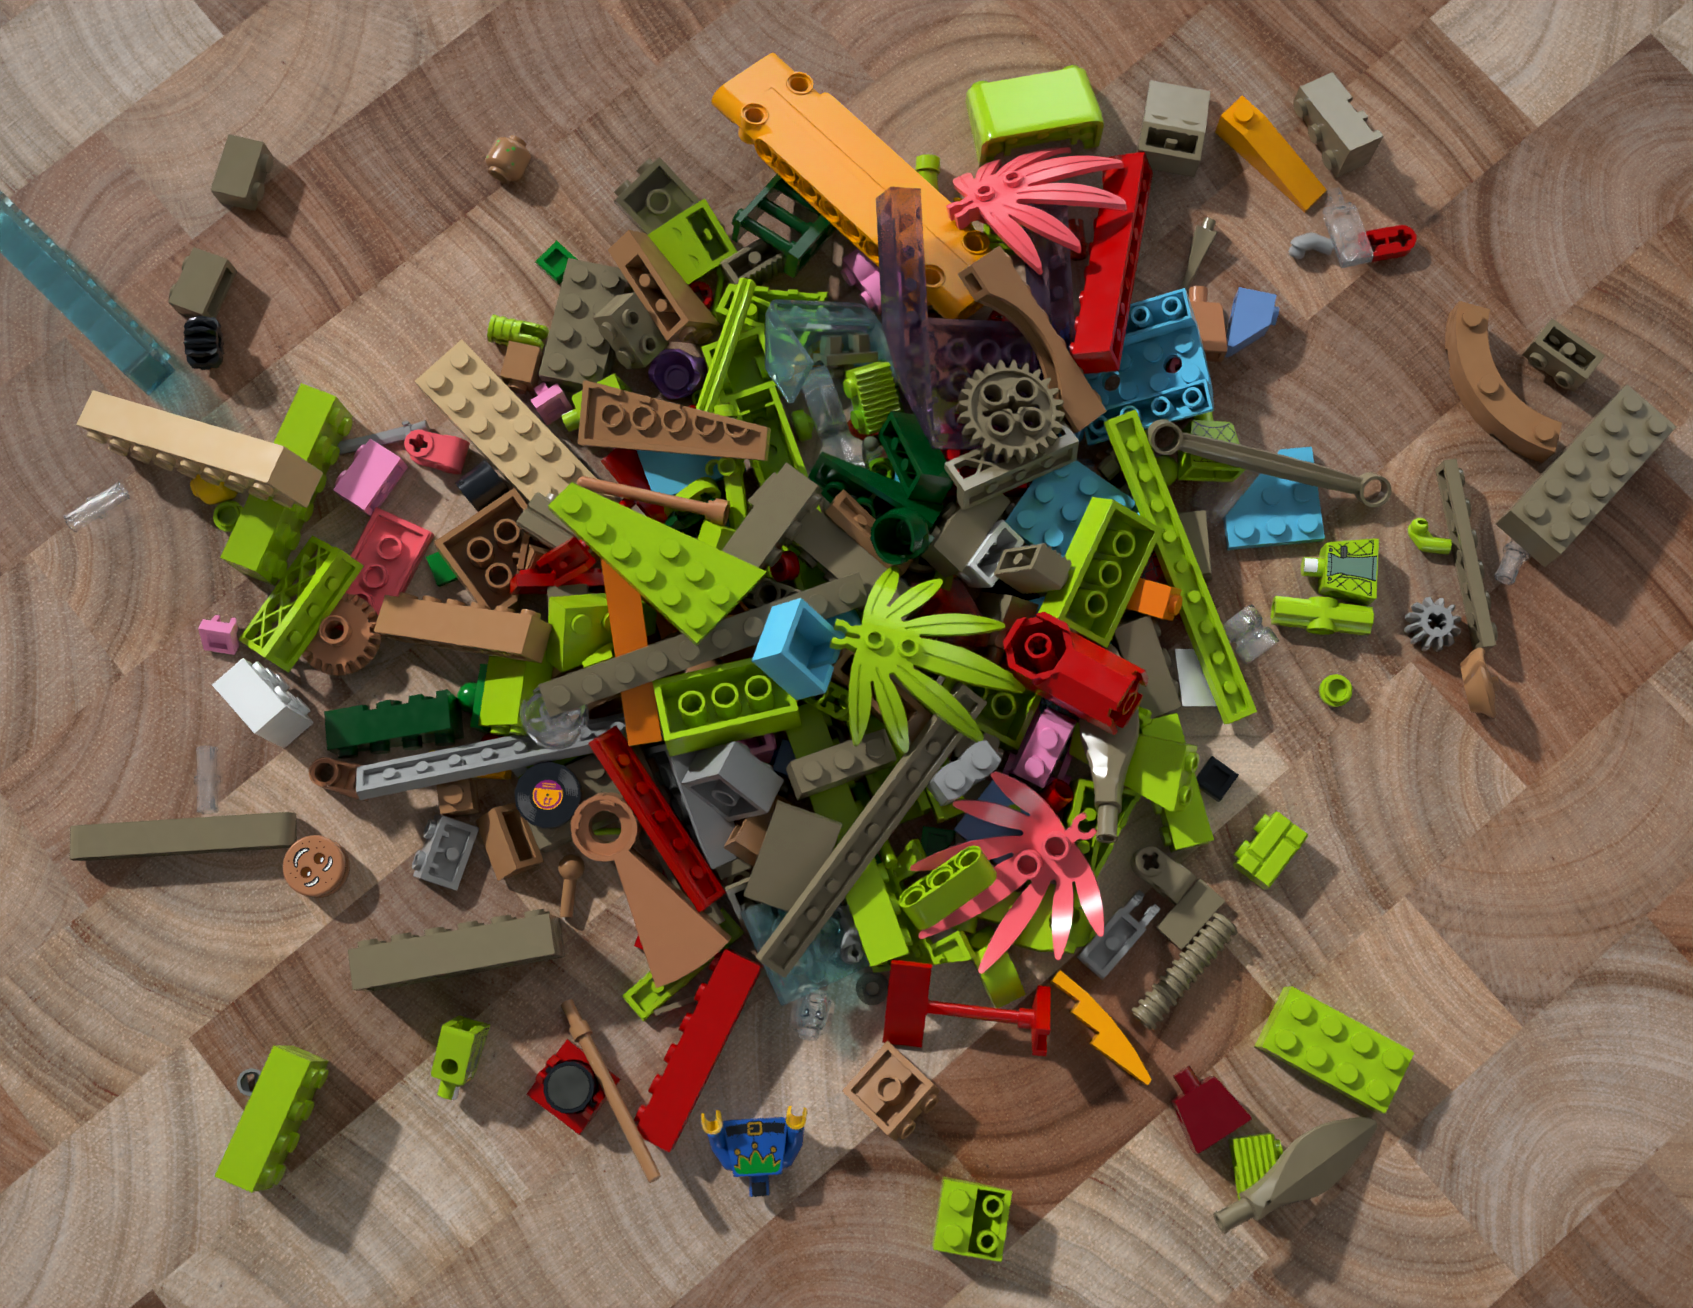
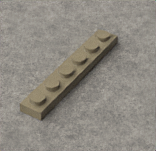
[1435,459,1498,652]

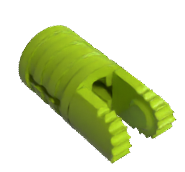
[487,314,550,351]

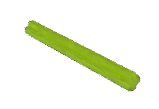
[696,277,756,413]

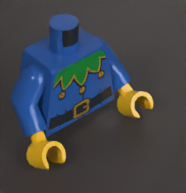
[701,1106,808,1197]

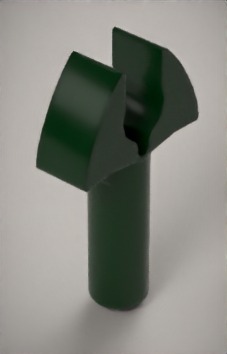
[664,497,715,538]

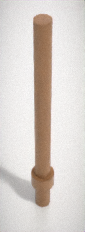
[561,999,661,1183]

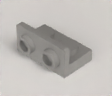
[412,814,479,891]

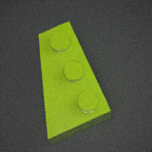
[716,284,829,357]

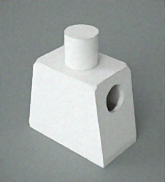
[956,519,1025,588]

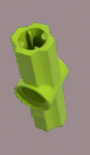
[1270,596,1374,636]

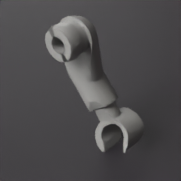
[835,898,863,965]

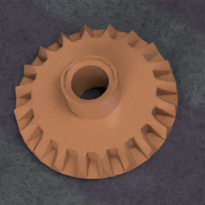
[302,593,382,676]

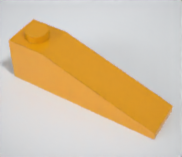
[1215,95,1327,213]

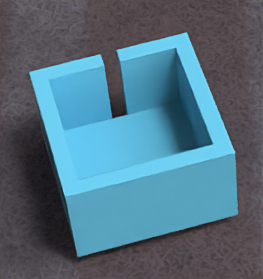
[752,598,844,700]

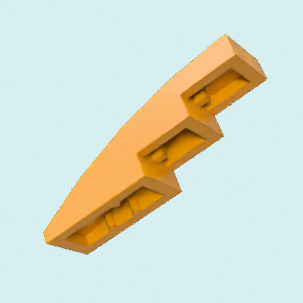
[1050,970,1152,1085]

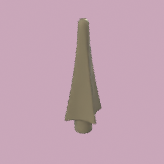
[1180,217,1218,291]

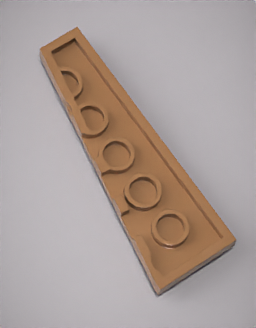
[578,380,771,461]

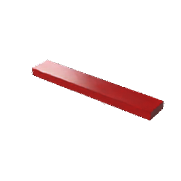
[588,725,726,912]

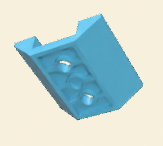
[1062,288,1214,446]

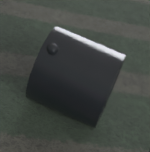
[455,460,510,512]

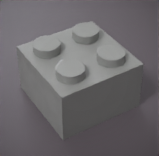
[681,741,784,822]

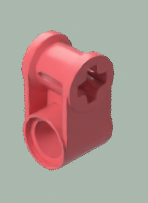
[404,430,470,475]

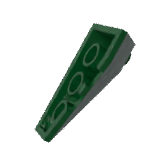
[807,452,944,531]

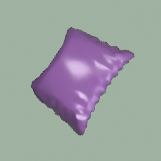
[648,349,708,399]

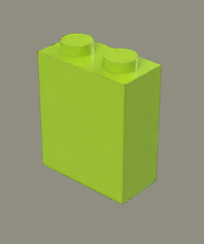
[478,650,553,737]

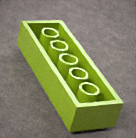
[220,383,353,586]

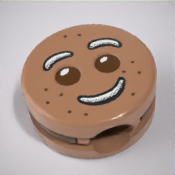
[283,835,350,898]

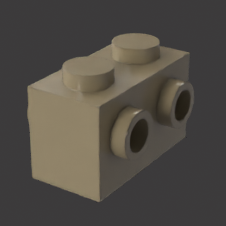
[593,292,669,369]
[1522,318,1605,392]

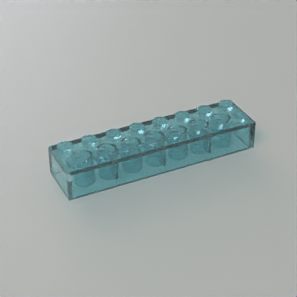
[0,190,175,396]

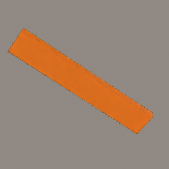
[601,558,662,746]

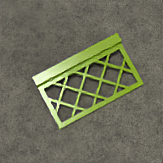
[238,535,364,673]

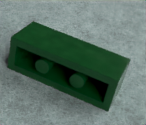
[878,411,954,504]

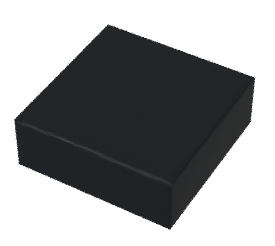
[1196,756,1239,802]

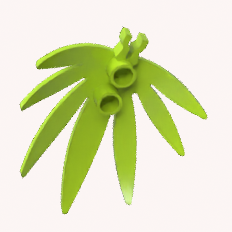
[829,565,1025,755]

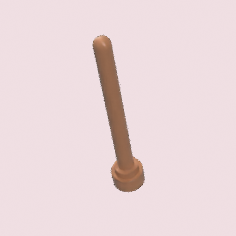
[577,476,730,526]

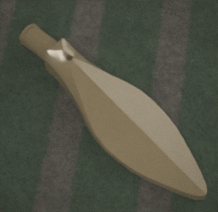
[1079,644,1139,843]
[1213,1117,1377,1234]

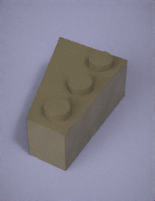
[1293,72,1383,178]

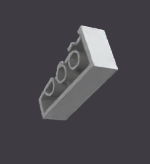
[643,741,739,869]

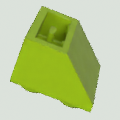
[932,1177,1012,1262]

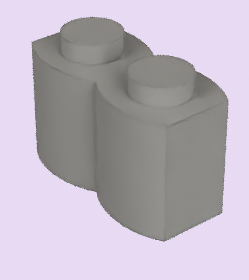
[927,740,1001,806]

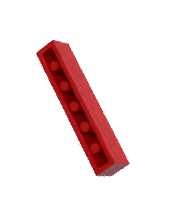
[633,948,764,1153]

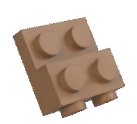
[842,1041,941,1141]

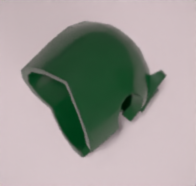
[870,507,935,565]

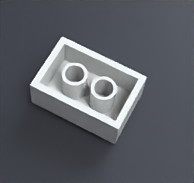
[212,658,314,748]

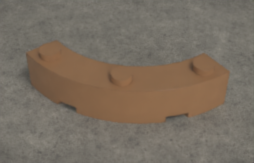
[1445,301,1562,463]

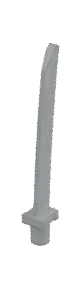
[337,420,430,455]

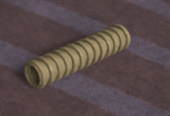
[1131,913,1238,1030]

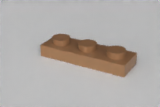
[825,489,914,577]

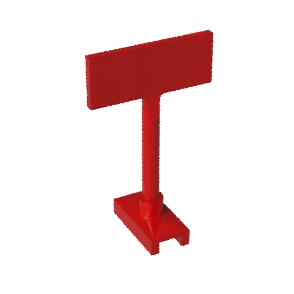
[536,448,681,587]
[882,959,1051,1057]

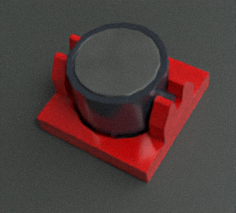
[526,1039,621,1135]

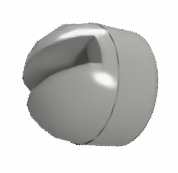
[237,1068,261,1096]

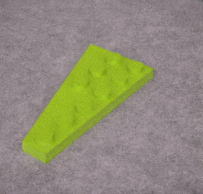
[548,482,767,646]

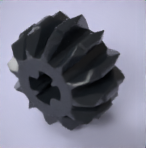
[183,316,224,370]

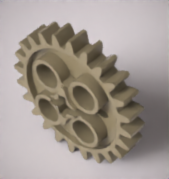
[956,360,1065,464]

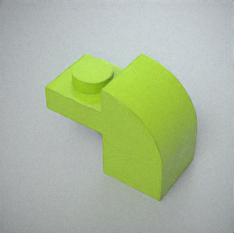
[967,926,1026,1008]

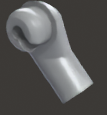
[1288,232,1336,259]

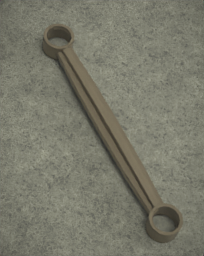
[1146,419,1391,507]

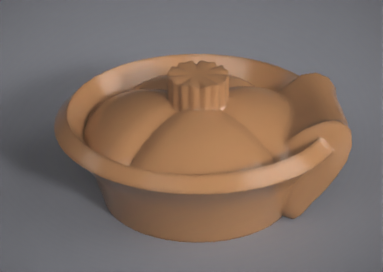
[1460,648,1501,719]

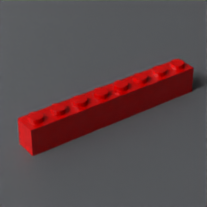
[1070,151,1153,374]

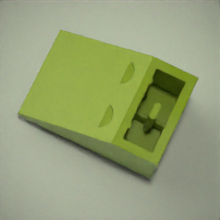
[648,198,737,285]

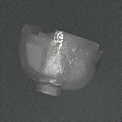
[520,687,590,750]

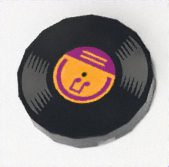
[515,762,582,829]

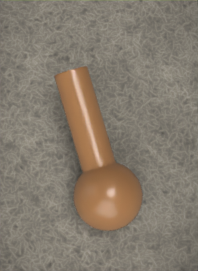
[558,854,585,918]

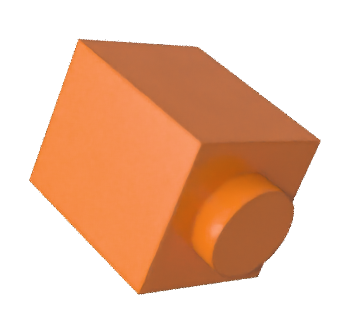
[1126,578,1182,621]

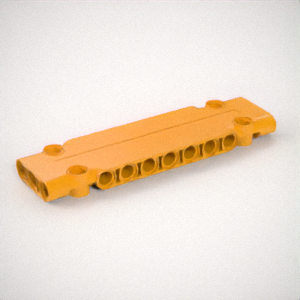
[711,53,992,327]

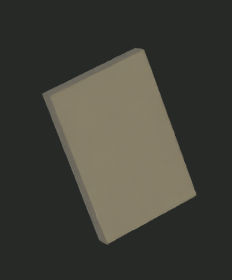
[744,801,842,912]

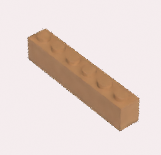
[374,592,552,664]

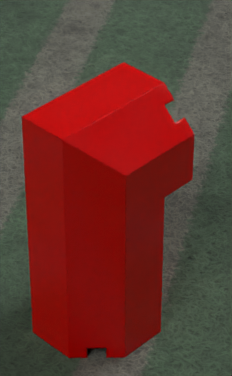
[1003,612,1149,735]

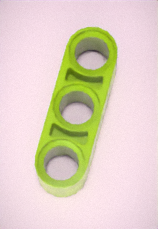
[899,846,997,930]

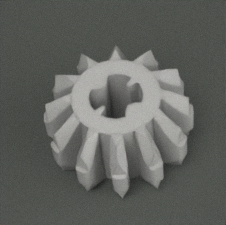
[1404,597,1462,652]

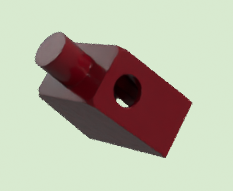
[1171,1066,1252,1154]

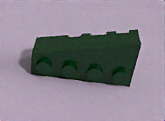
[324,689,464,759]

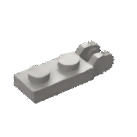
[1076,890,1161,980]

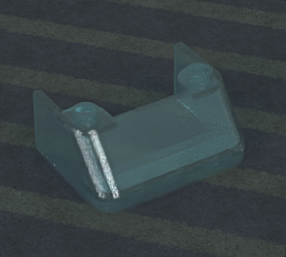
[765,299,912,403]

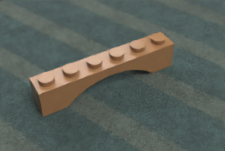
[958,246,1106,434]

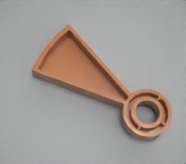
[571,792,731,988]

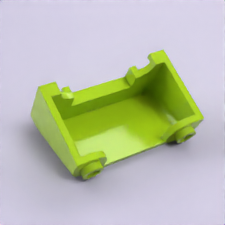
[965,65,1104,167]

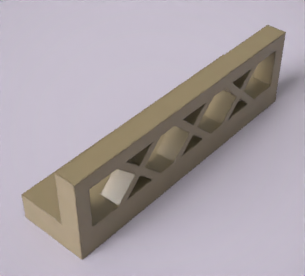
[944,420,1079,511]

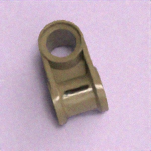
[1131,846,1196,905]

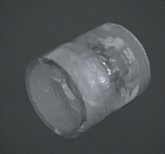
[1222,604,1280,665]

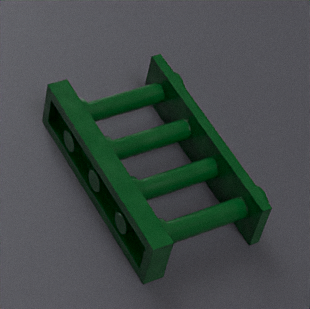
[731,174,837,278]

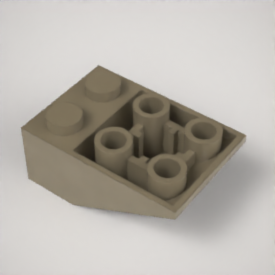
[1136,80,1210,177]

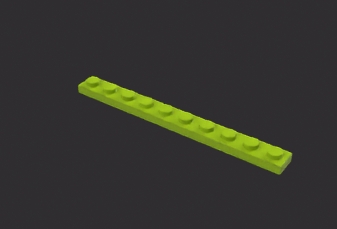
[1103,409,1257,725]

